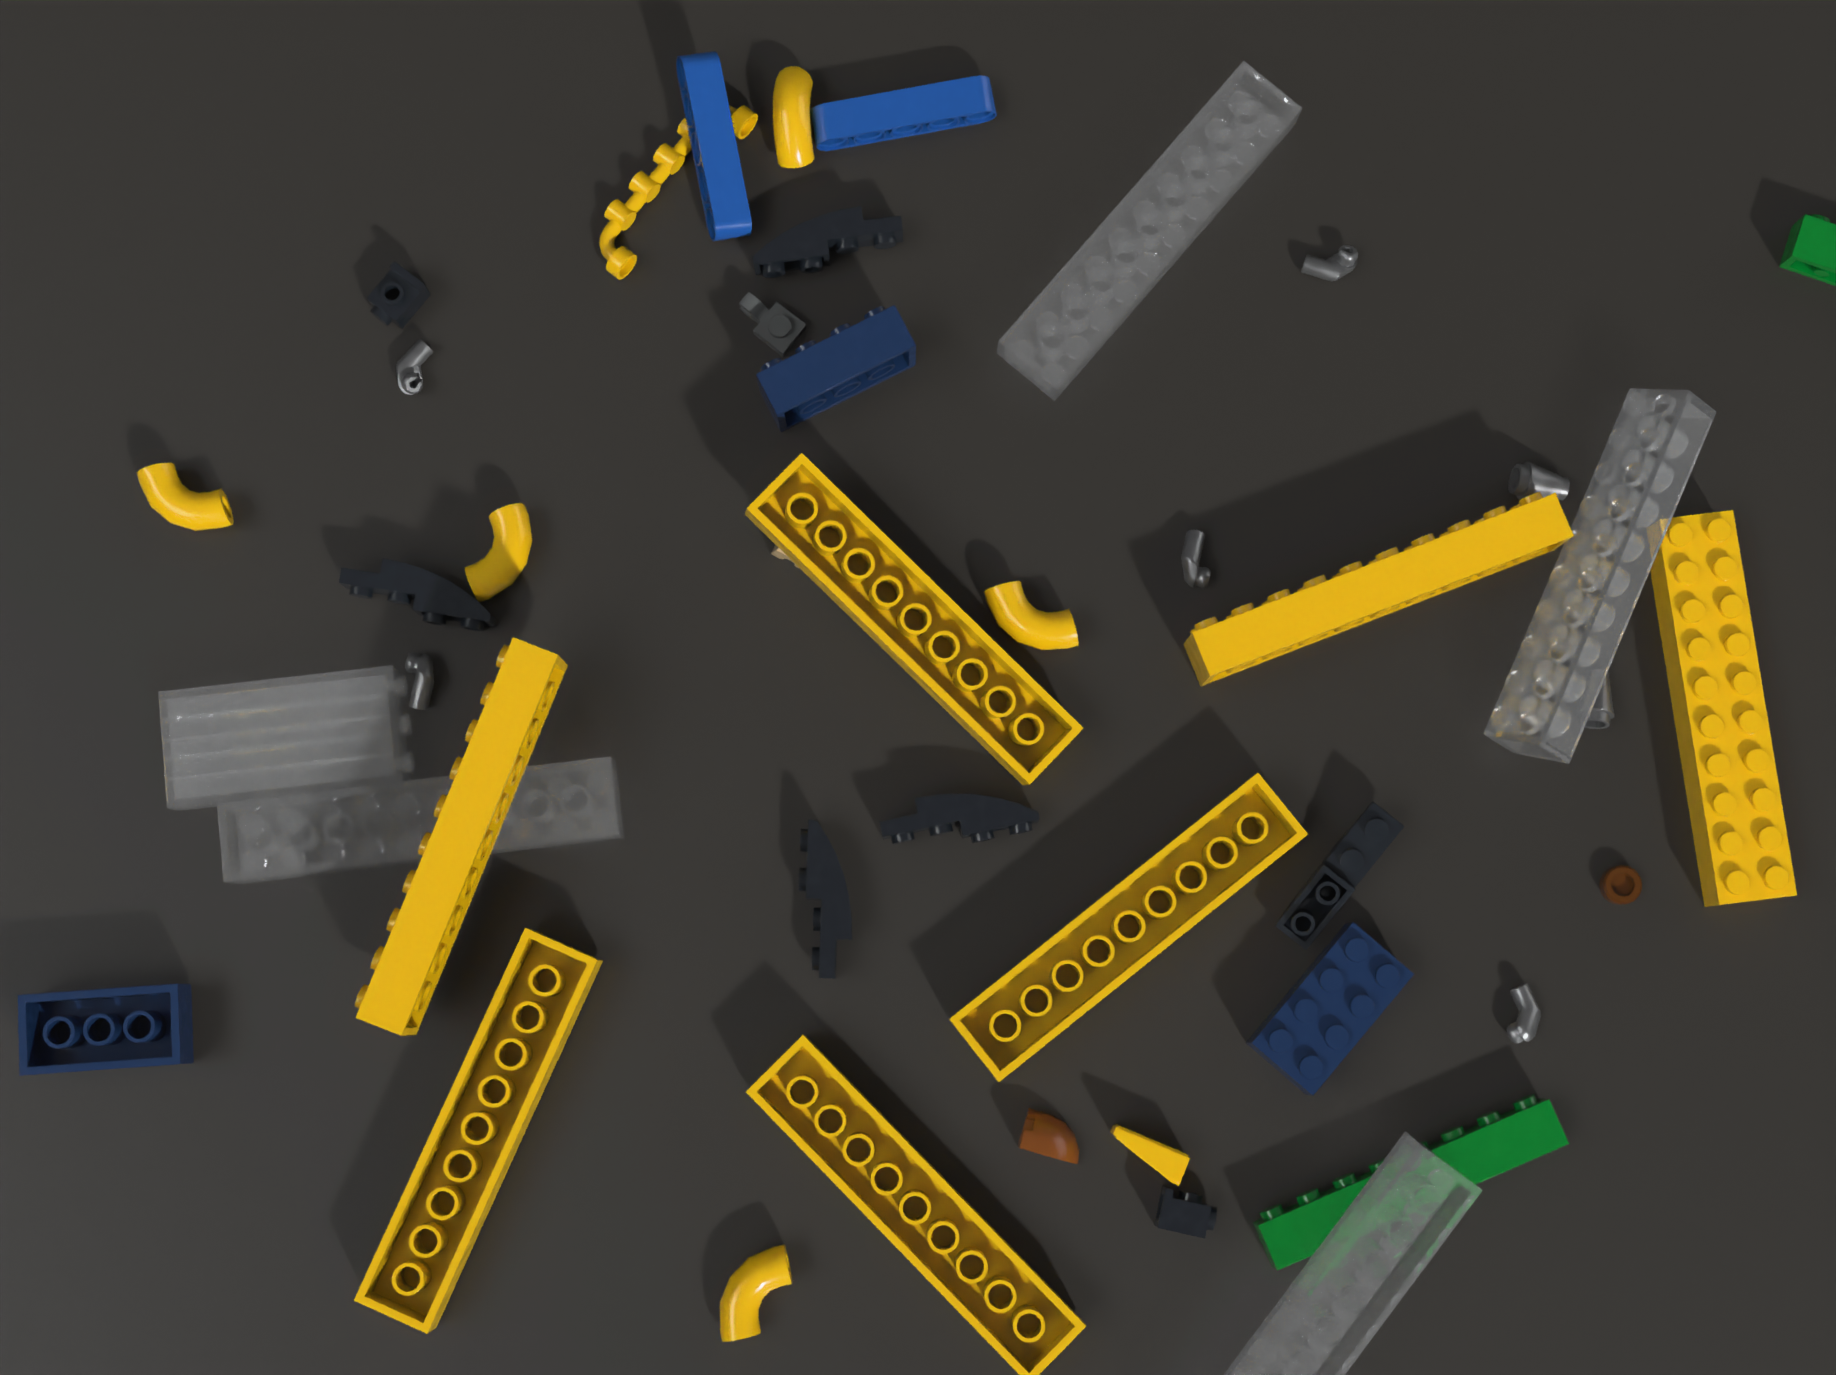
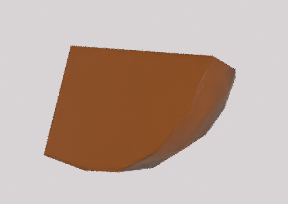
[1018,1108,1079,1164]

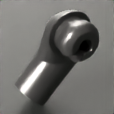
[1301,245,1358,281]
[396,339,433,395]
[1181,530,1211,588]
[405,652,434,710]
[1507,983,1541,1043]

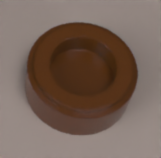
[1599,865,1642,905]

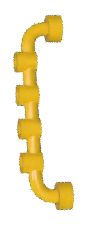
[599,105,758,280]

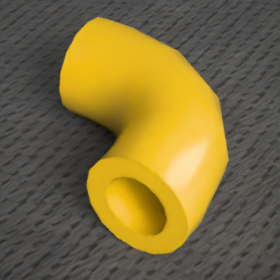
[773,66,814,168]
[137,463,234,531]
[465,503,532,602]
[984,581,1079,650]
[719,1244,792,1342]

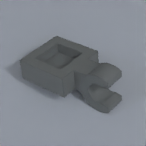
[739,292,806,357]

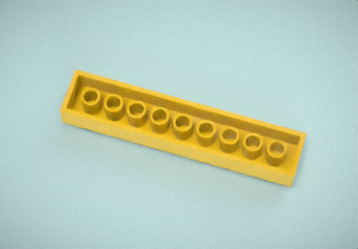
[745,453,1083,785]
[1184,492,1574,686]
[1643,510,1797,907]
[355,637,568,1036]
[949,773,1308,1082]
[354,928,603,1334]
[746,1035,1086,1375]

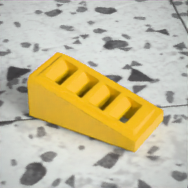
[1110,1124,1190,1186]

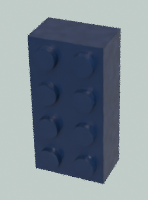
[756,305,916,432]
[1246,922,1414,1096]
[18,984,194,1076]

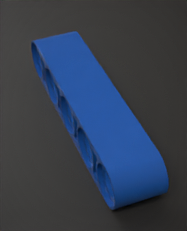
[676,51,752,241]
[810,75,997,151]

